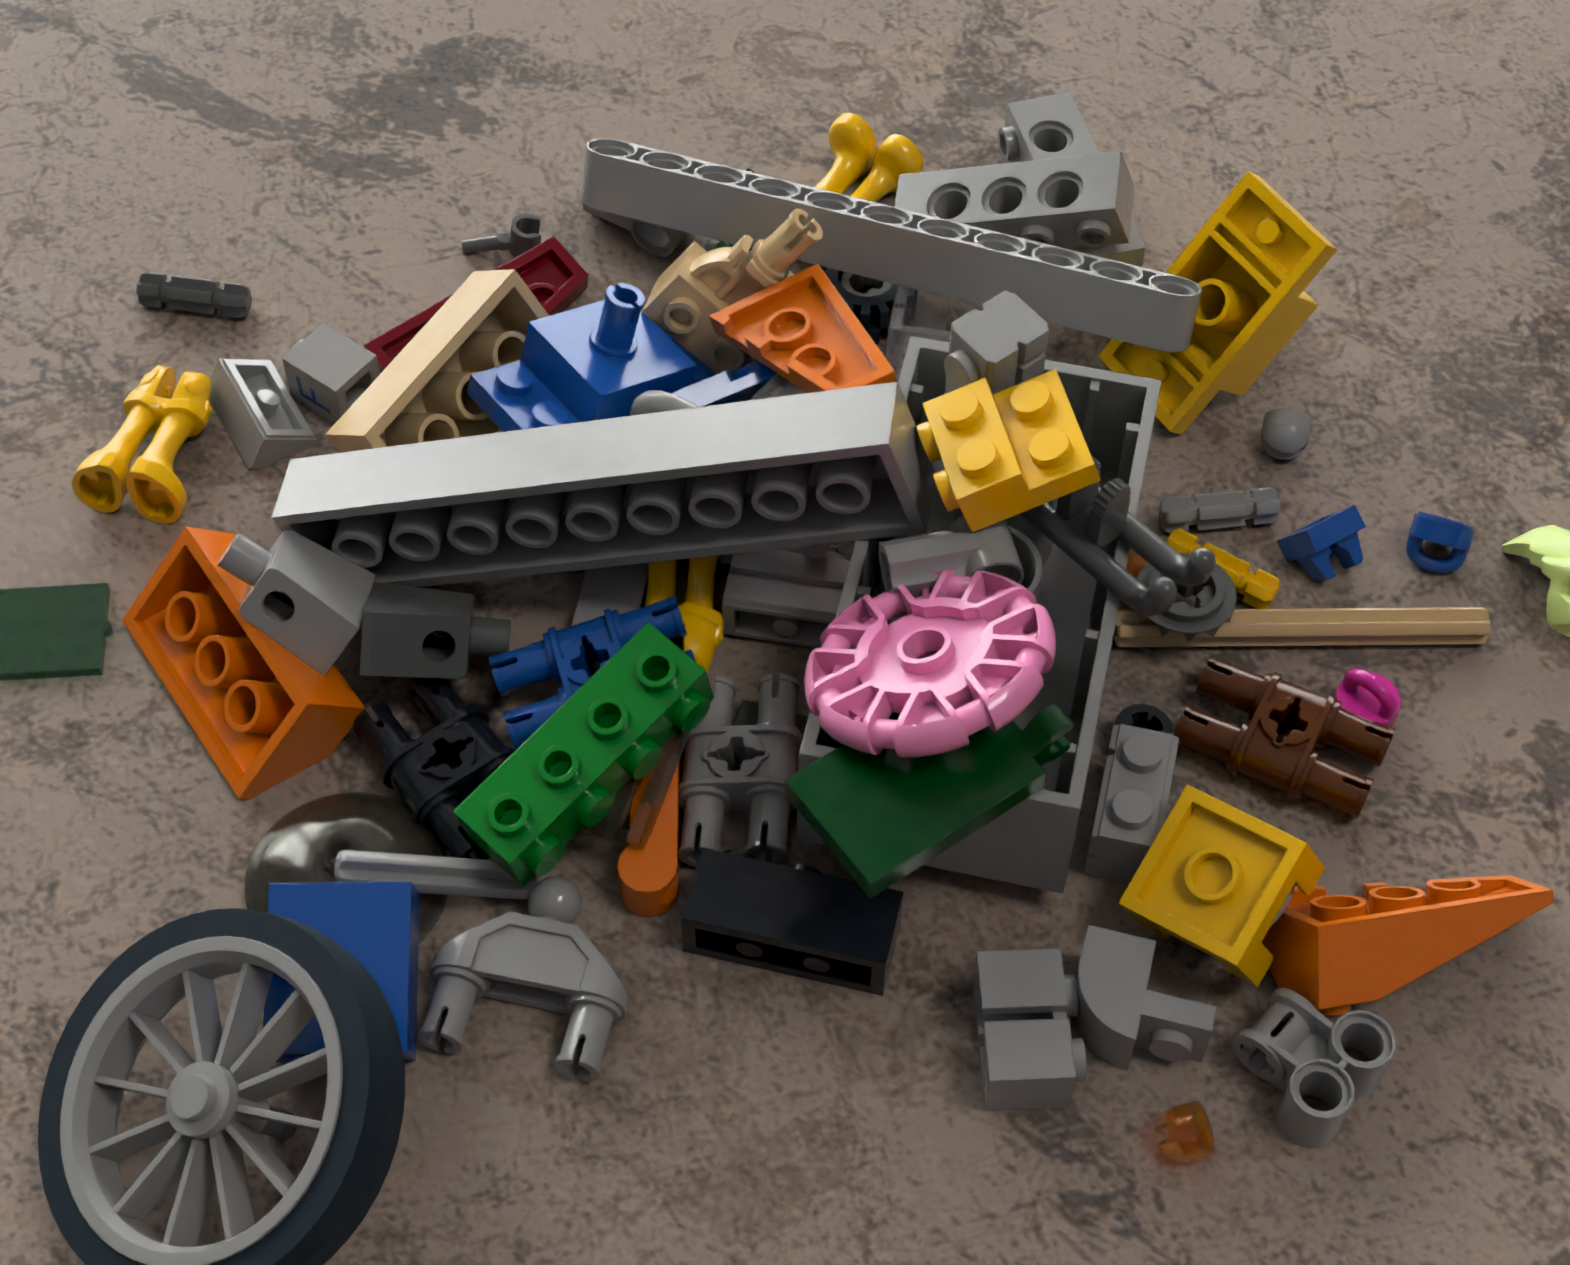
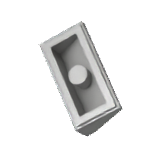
[210,359,317,469]

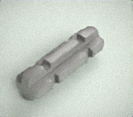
[1159,487,1280,533]

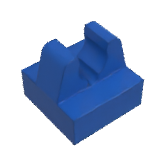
[1277,505,1366,583]

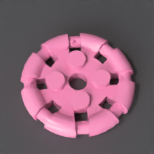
[804,569,1056,758]

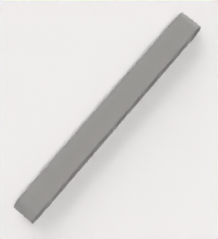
[581,138,1202,352]

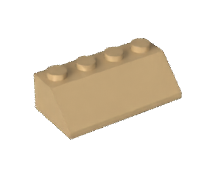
[325,269,549,453]

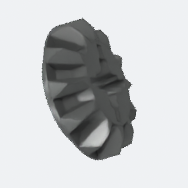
[1137,553,1237,643]

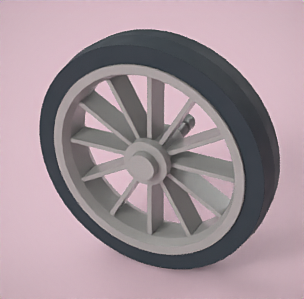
[38,908,405,1265]

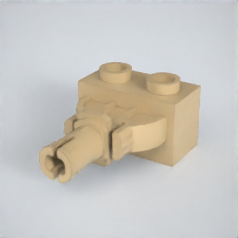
[642,208,823,380]

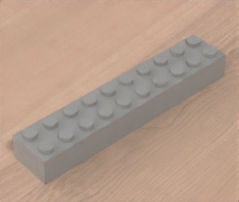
[271,382,935,587]

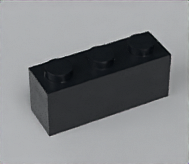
[681,848,904,996]

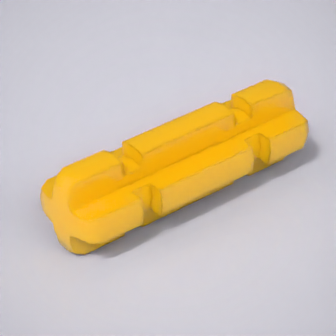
[1166,528,1281,609]

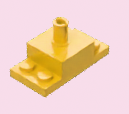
[1098,171,1338,435]

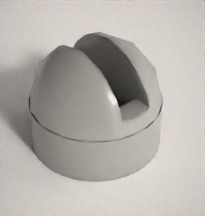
[1261,409,1312,460]

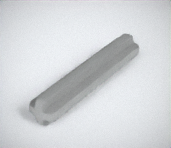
[334,850,537,900]

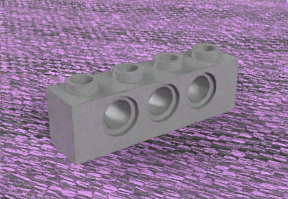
[998,92,1146,267]
[894,151,1135,249]

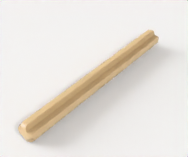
[1113,607,1491,647]

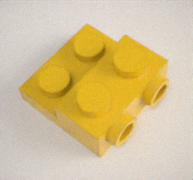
[916,369,1101,533]

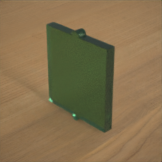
[0,583,113,681]

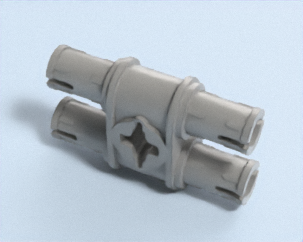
[678,673,803,867]

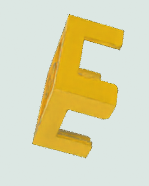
[1118,784,1325,988]

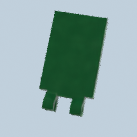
[785,704,1074,899]

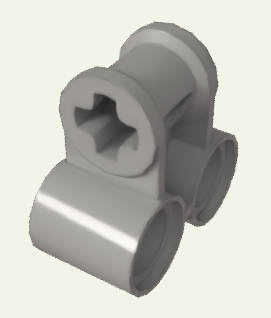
[1231,988,1396,1148]

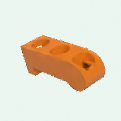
[617,733,680,917]

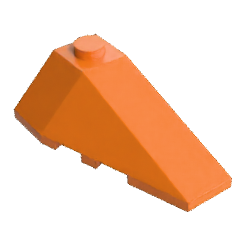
[1261,875,1553,1016]

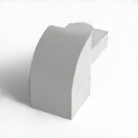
[1072,925,1217,1071]

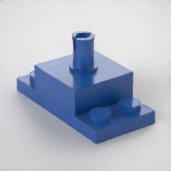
[467,283,716,432]

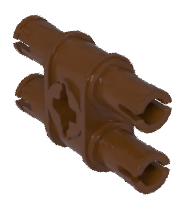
[1173,655,1396,819]

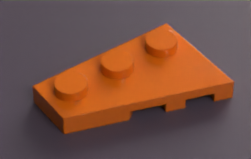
[709,263,898,393]

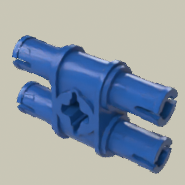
[489,596,696,750]

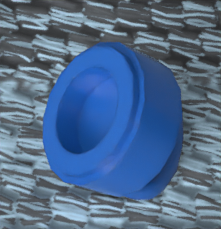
[1406,511,1475,574]

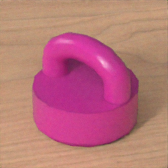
[1335,668,1401,727]

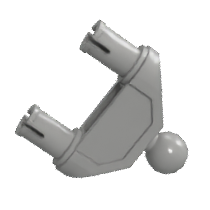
[417,876,629,1081]

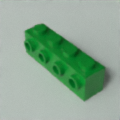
[453,622,714,887]

